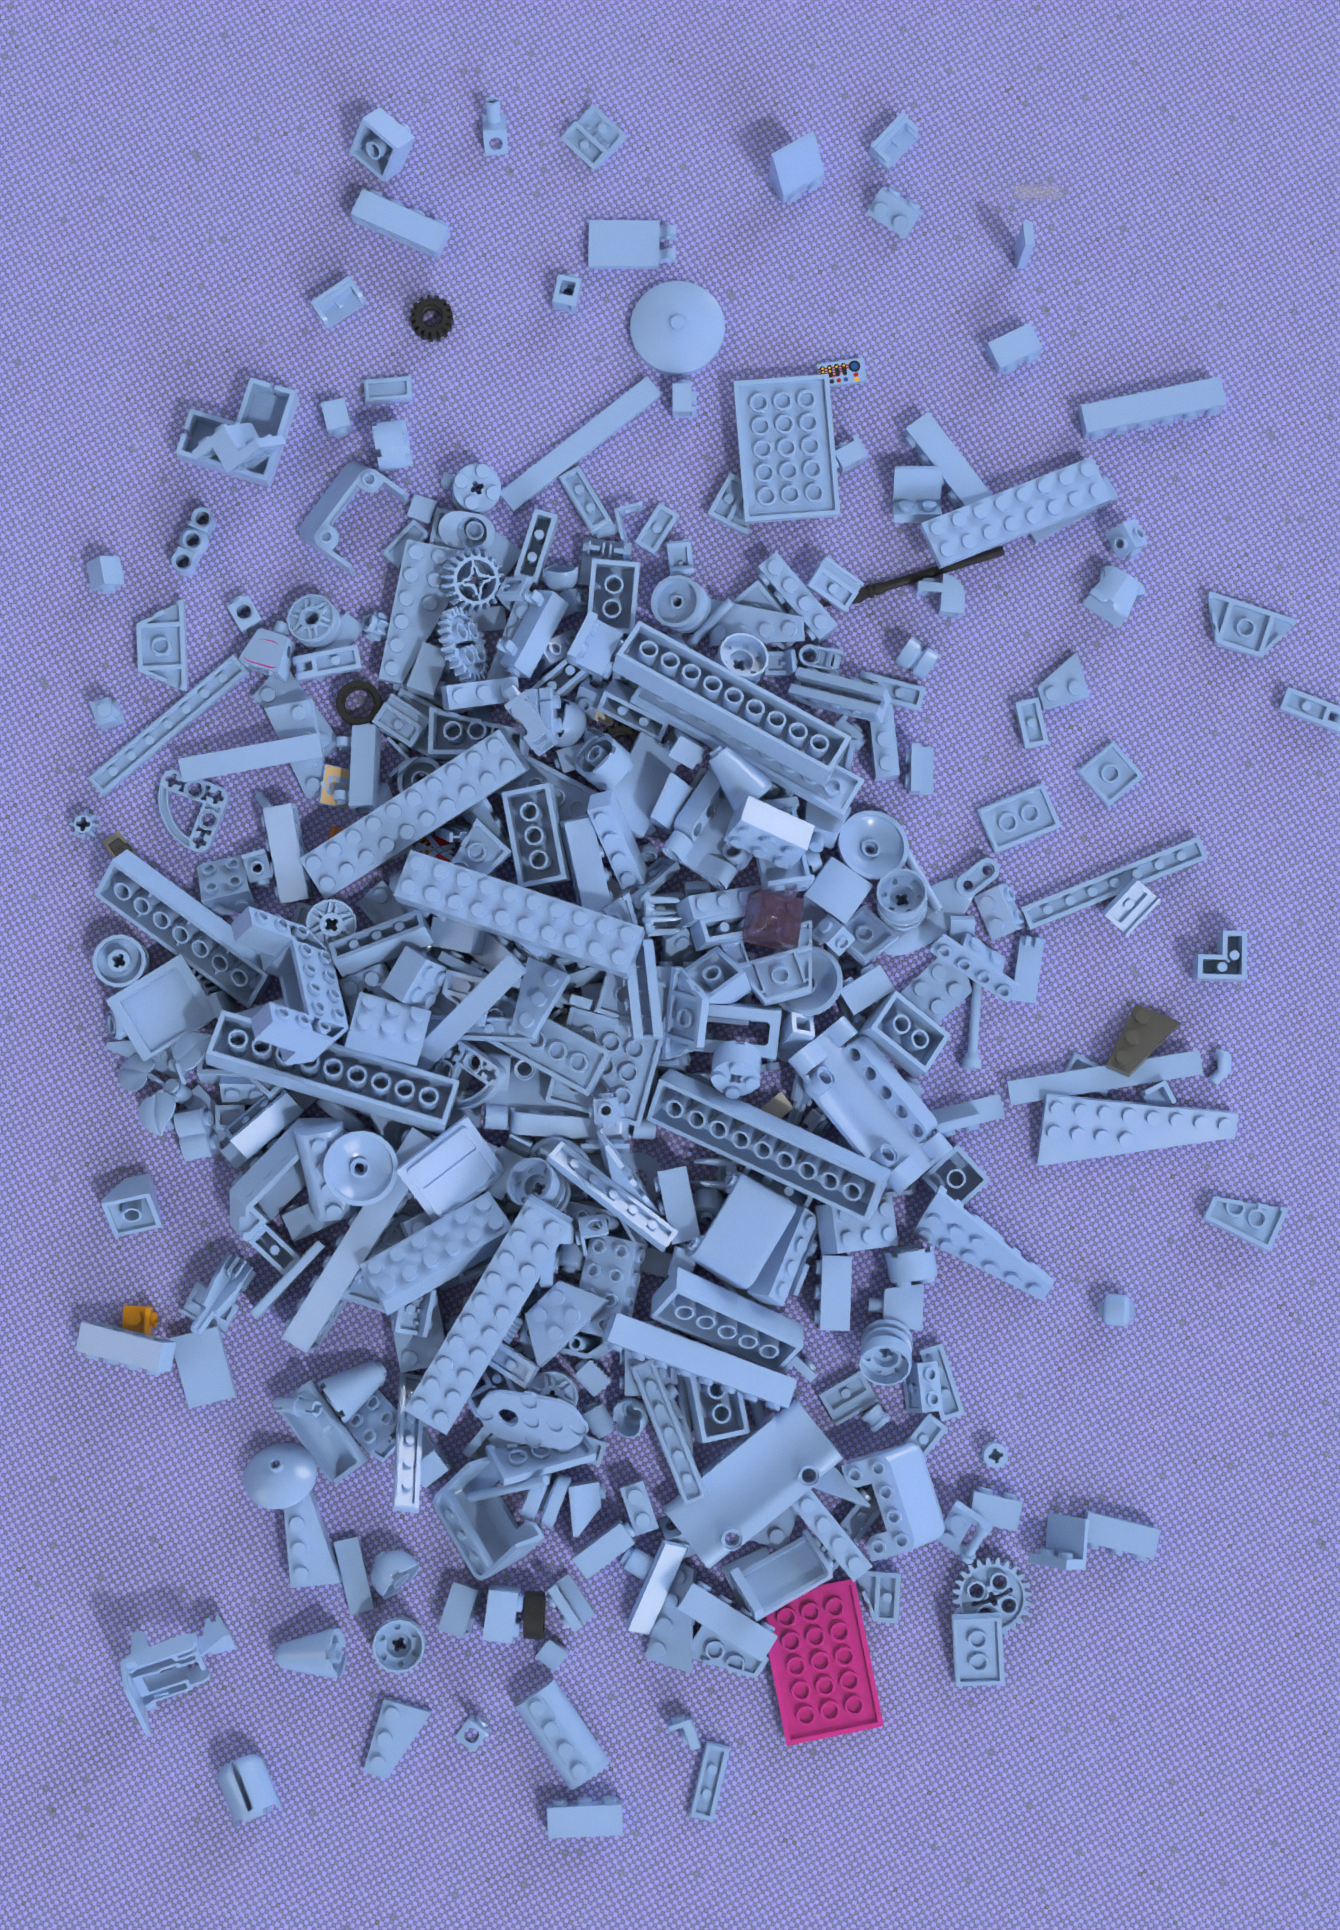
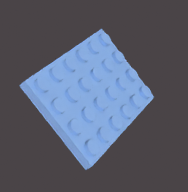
[733,374,841,524]

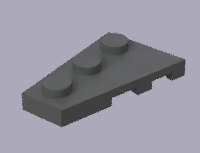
[1106,1004,1181,1077]

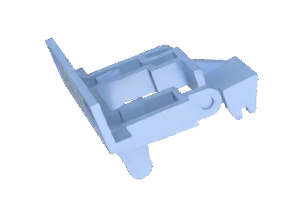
[120,1615,236,1736]

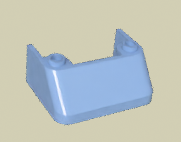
[299,462,409,576]

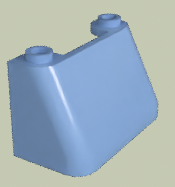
[685,1172,797,1289]

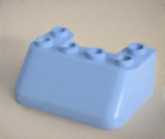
[841,1442,946,1562]
[433,1456,545,1580]

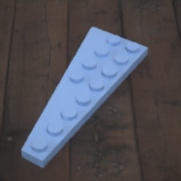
[1036,1093,1239,1165]

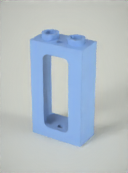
[695,1002,782,1059]

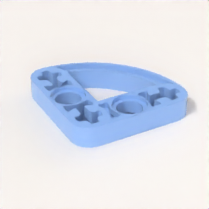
[158,770,230,854]
[433,1040,507,1110]

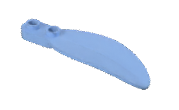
[884,858,1000,956]

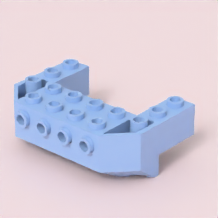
[231,906,349,1065]
[230,1118,364,1276]
[519,1201,648,1360]

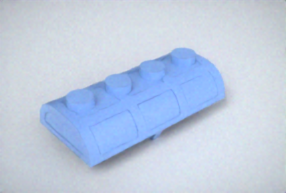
[294,1121,362,1222]
[280,1379,369,1484]
[514,1679,610,1790]

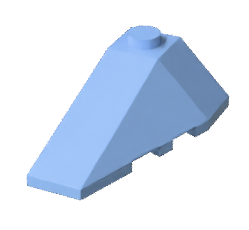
[458,798,514,861]

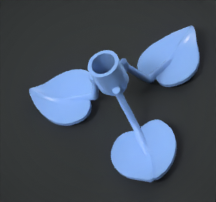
[118,1032,212,1136]

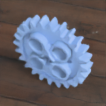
[437,606,490,683]
[952,1556,1032,1636]

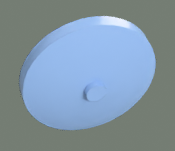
[630,281,725,376]

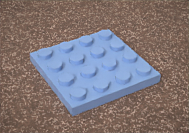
[545,1007,666,1127]

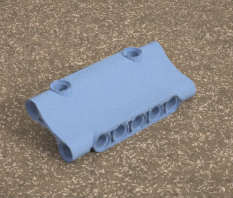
[662,767,794,891]
[788,1016,954,1195]
[483,1053,658,1141]
[663,1398,844,1569]

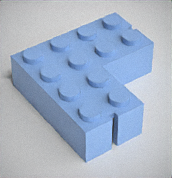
[175,377,300,488]

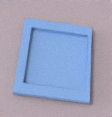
[106,954,217,1062]
[395,1115,506,1222]

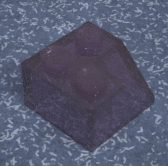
[742,889,804,951]

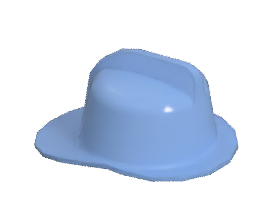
[438,511,495,552]

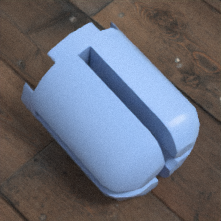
[217,1754,282,1827]

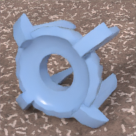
[639,890,681,940]
[692,1154,739,1193]

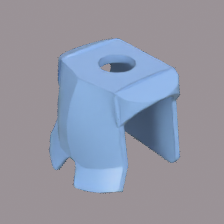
[1082,566,1145,628]

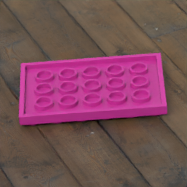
[762,1578,884,1746]

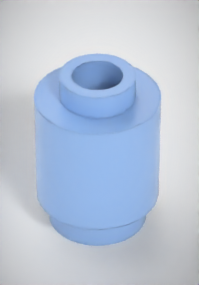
[582,1401,615,1439]
[620,1547,655,1581]

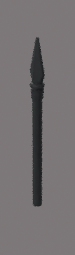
[822,546,1005,607]

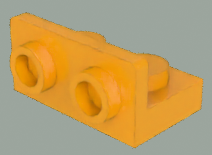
[122,1305,158,1336]

